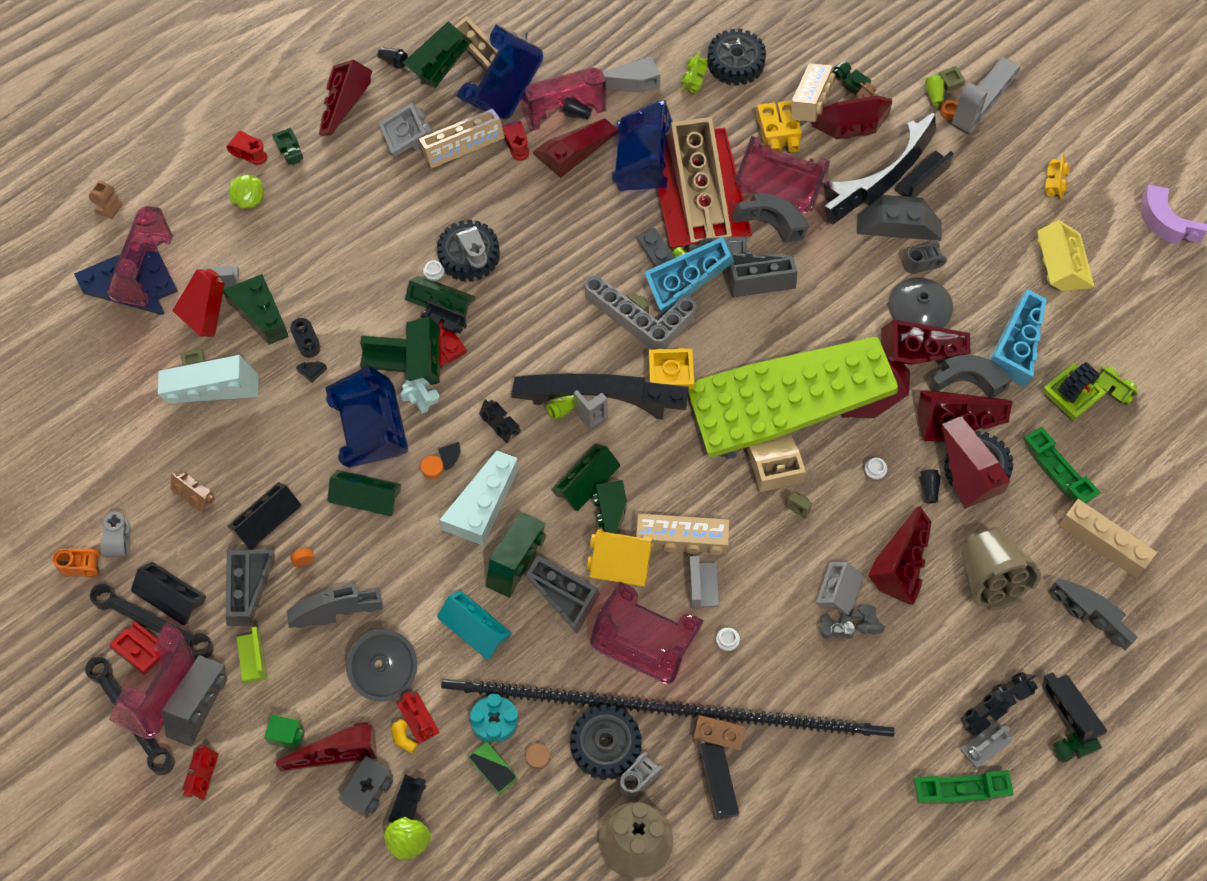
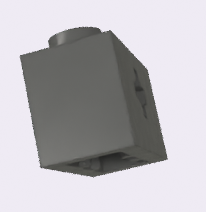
[339,756,393,818]

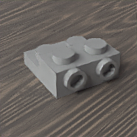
[379,103,433,157]

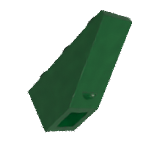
[592,480,627,534]

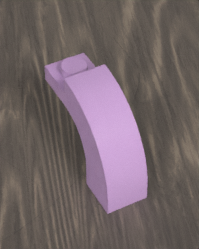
[1141,184,1207,245]

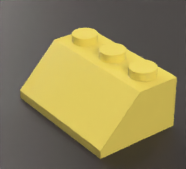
[1037,220,1095,291]

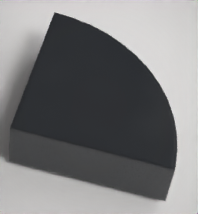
[296,361,327,383]
[438,442,461,471]

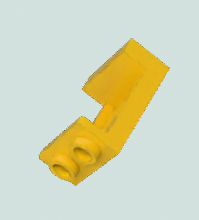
[587,529,653,586]

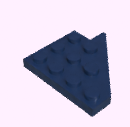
[74,240,178,315]

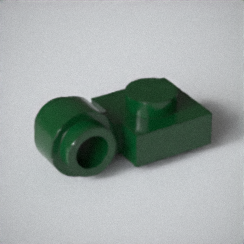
[832,61,871,95]
[272,127,303,165]
[1053,733,1102,763]

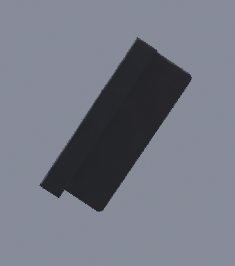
[894,151,954,197]
[227,482,301,549]
[131,562,206,625]
[1042,672,1107,745]
[698,742,739,821]

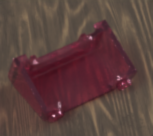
[521,68,606,132]
[734,136,830,213]
[106,206,173,307]
[590,581,704,684]
[109,622,197,739]

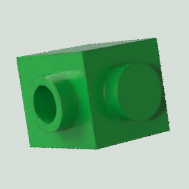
[264,714,305,750]

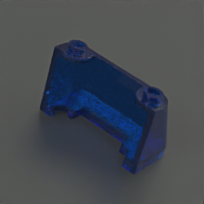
[456,24,544,119]
[612,100,673,191]
[325,366,408,468]

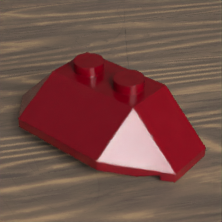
[811,95,893,139]
[840,356,910,418]

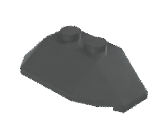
[858,195,941,241]

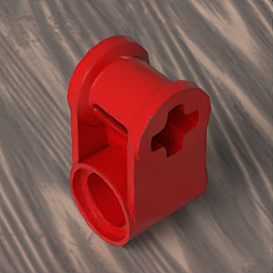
[502,120,529,161]
[226,131,267,165]

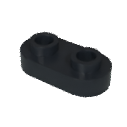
[290,318,321,358]

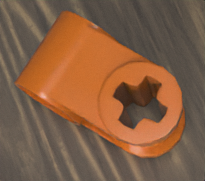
[52,548,101,577]

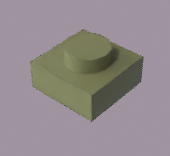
[938,66,966,91]
[628,292,649,314]
[180,348,205,366]
[786,492,812,518]

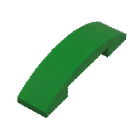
[1024,426,1101,504]
[913,770,1014,804]

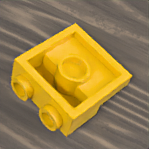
[649,348,694,389]

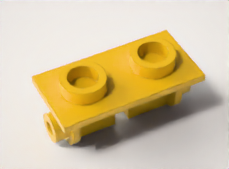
[1045,155,1070,200]

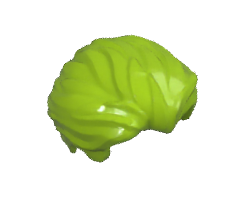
[229,174,264,209]
[384,817,431,861]

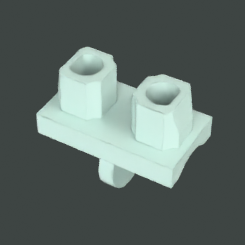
[400,378,439,414]

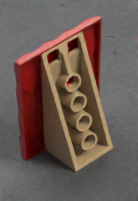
[646,117,752,249]

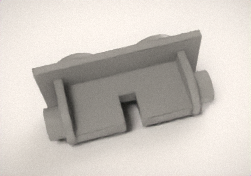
[961,721,1013,769]

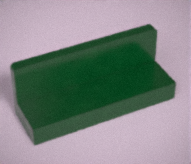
[405,276,476,316]
[406,317,440,385]
[360,336,406,372]
[551,444,620,511]
[327,470,401,516]

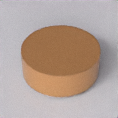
[526,743,550,769]

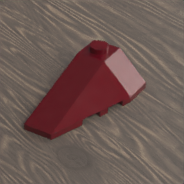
[319,59,372,136]
[533,118,619,178]
[881,320,971,365]
[917,391,1012,442]
[941,416,1011,509]
[868,506,932,605]
[276,722,377,772]

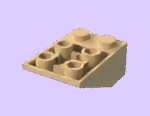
[746,433,806,492]

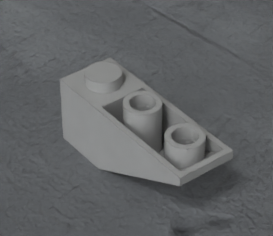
[596,57,660,93]

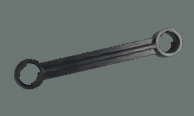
[90,583,214,659]
[85,657,175,775]

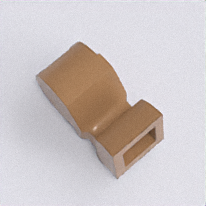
[89,181,122,219]

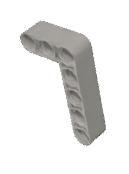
[952,57,1020,134]
[585,275,696,350]

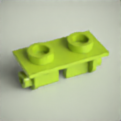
[681,51,708,94]
[1096,365,1139,405]

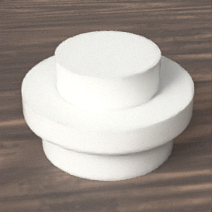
[423,260,445,281]
[865,458,887,479]
[716,628,740,651]

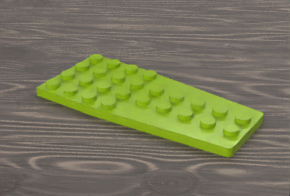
[688,337,898,458]

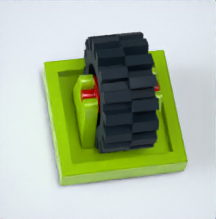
[1042,362,1106,421]

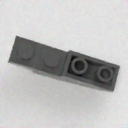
[1049,579,1138,651]
[287,584,383,628]

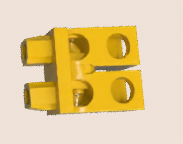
[755,101,802,155]

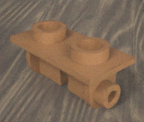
[856,82,877,99]
[170,472,215,513]
[693,715,746,750]

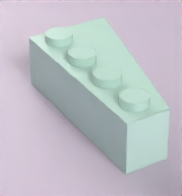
[158,355,259,404]
[440,451,519,546]

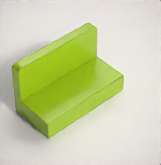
[237,626,267,684]

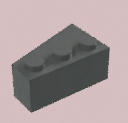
[726,249,798,297]
[226,550,275,626]
[526,555,600,634]
[162,655,227,747]

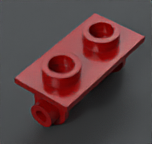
[396,692,440,745]
[182,746,219,800]

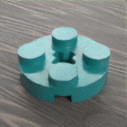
[470,694,518,743]

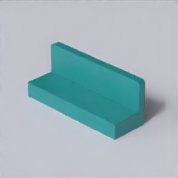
[437,590,512,660]

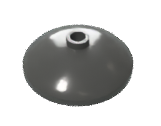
[889,278,953,328]
[346,629,417,702]

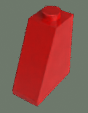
[172,269,224,337]

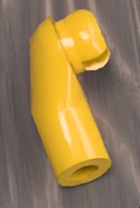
[391,719,418,754]

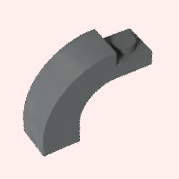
[732,193,809,242]
[929,355,1012,398]

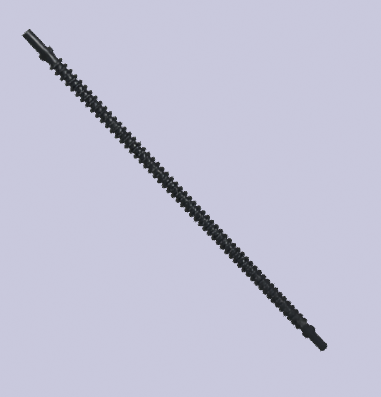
[441,679,895,737]

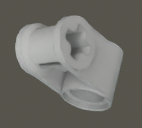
[456,226,488,268]
[101,511,131,557]
[619,752,663,799]

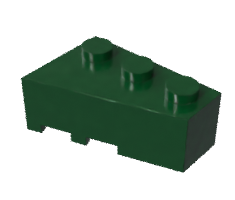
[402,21,472,88]
[223,274,289,345]
[486,512,546,598]

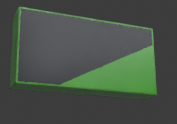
[468,742,518,795]

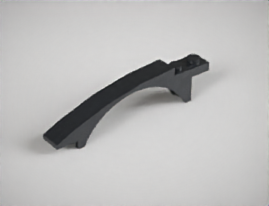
[823,113,936,225]
[511,373,689,420]

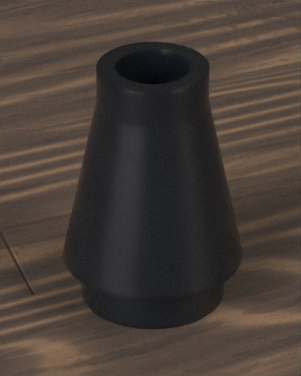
[377,47,408,68]
[561,97,592,120]
[918,469,941,504]

